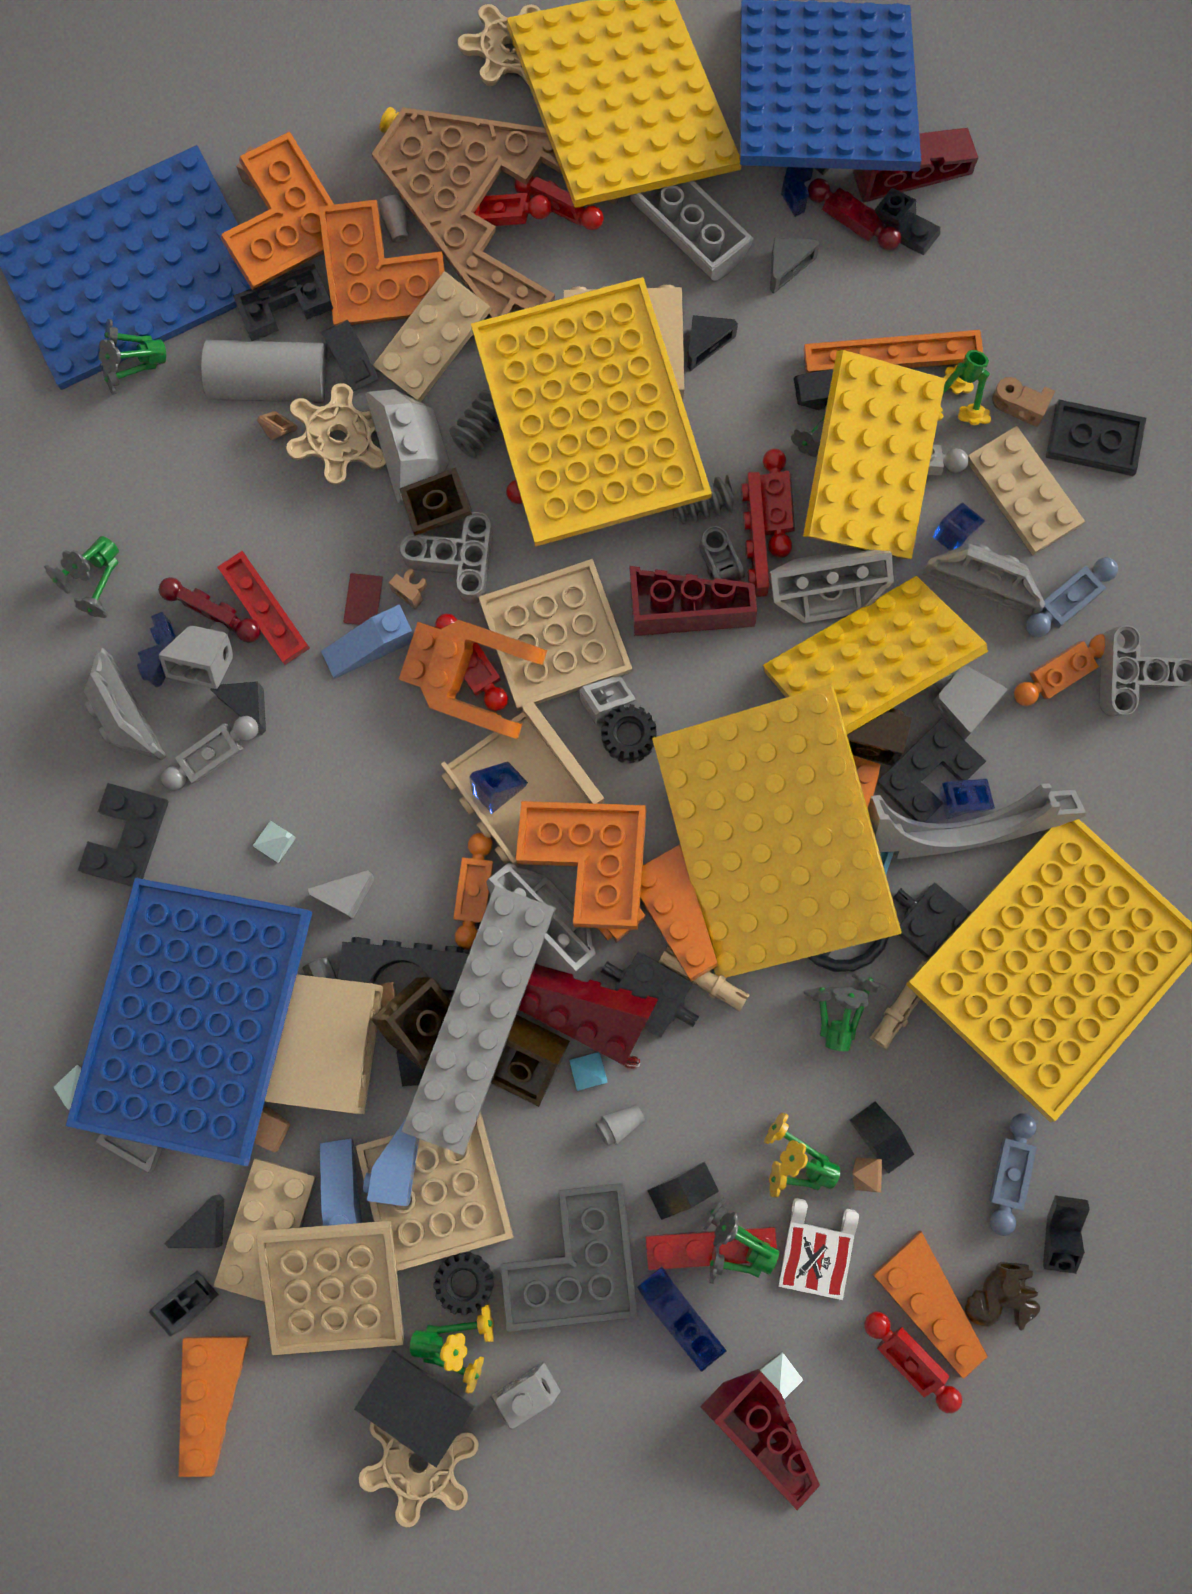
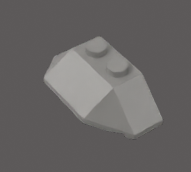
[365,389,449,504]
[922,543,1045,616]
[770,549,894,623]
[84,647,167,760]
[486,863,595,974]

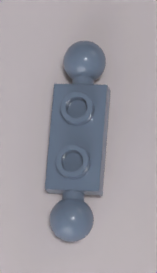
[1026,557,1118,637]
[989,1113,1037,1236]

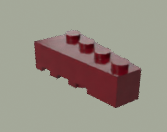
[853,128,978,203]
[629,565,757,636]
[518,964,658,1065]

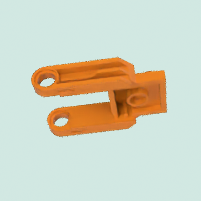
[399,620,548,739]

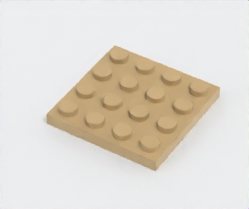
[478,559,633,711]
[356,1111,514,1271]
[256,1221,404,1355]

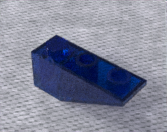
[637,1267,727,1372]

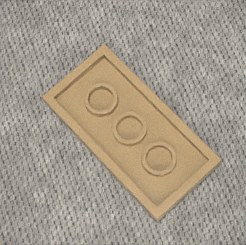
[373,271,492,402]
[968,426,1085,555]
[214,1158,317,1302]

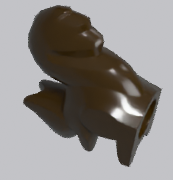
[965,1262,1040,1331]

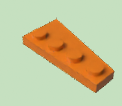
[640,844,718,982]
[872,1231,988,1379]
[179,1336,251,1477]

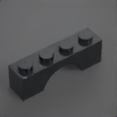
[338,937,469,992]

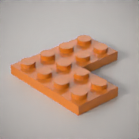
[220,131,334,290]
[318,200,445,325]
[516,801,646,930]

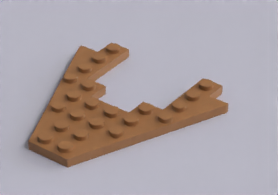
[372,107,620,318]

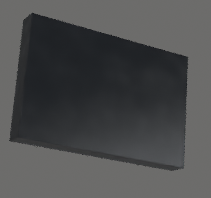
[1046,399,1146,476]
[354,1350,475,1468]

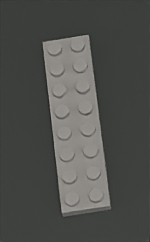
[401,886,556,1155]

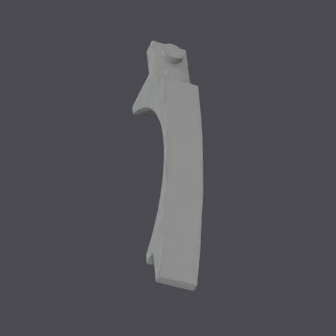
[867,783,1086,859]

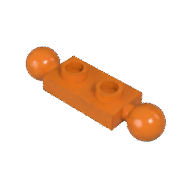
[1014,634,1105,706]
[453,832,494,950]

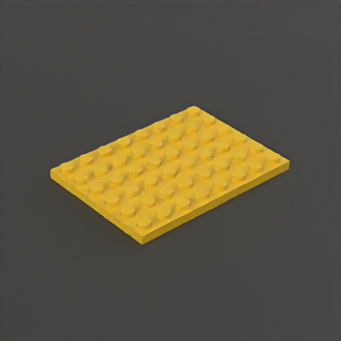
[507,0,741,208]
[471,277,712,547]
[652,684,902,978]
[906,819,1192,1123]

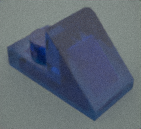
[939,779,995,819]

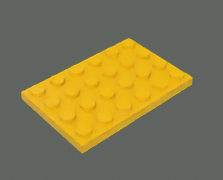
[803,350,945,559]
[763,576,988,734]

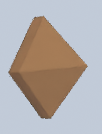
[257,411,298,440]
[852,1157,882,1193]

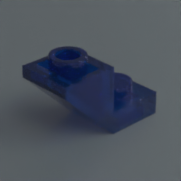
[781,167,813,217]
[137,612,176,687]

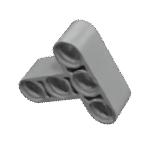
[400,512,493,604]
[1100,625,1192,716]

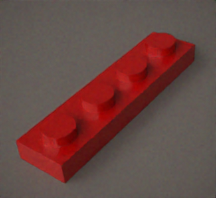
[741,472,769,597]
[217,551,310,665]
[646,1227,778,1270]

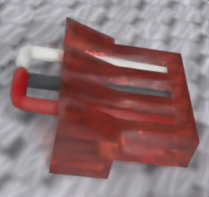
[625,1056,640,1069]

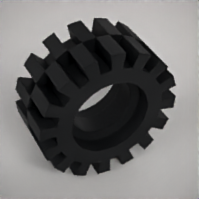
[601,704,657,763]
[433,1252,494,1315]

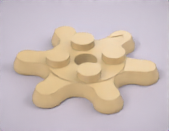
[458,4,541,86]
[286,383,386,485]
[359,1422,479,1527]

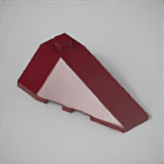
[700,1369,820,1511]

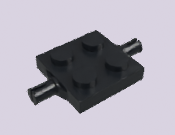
[893,882,972,959]
[601,951,699,1038]

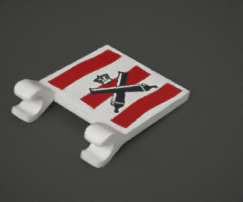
[778,1198,859,1300]

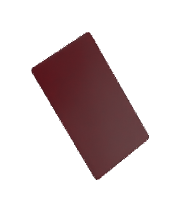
[343,573,383,625]

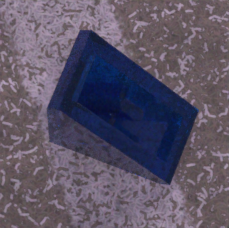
[933,502,985,551]
[469,762,528,814]

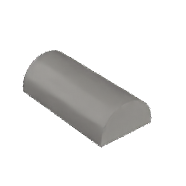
[630,181,754,281]
[201,340,328,402]

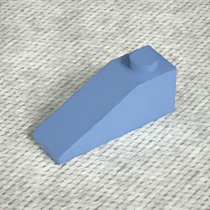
[321,604,413,679]
[363,1117,419,1206]
[320,1139,362,1226]

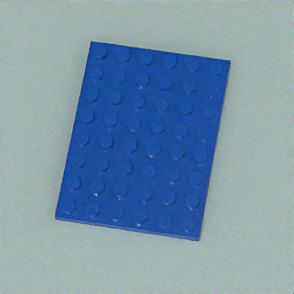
[740,0,921,171]
[0,145,251,390]
[66,878,313,1166]

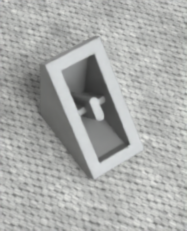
[579,676,636,725]
[308,870,374,918]

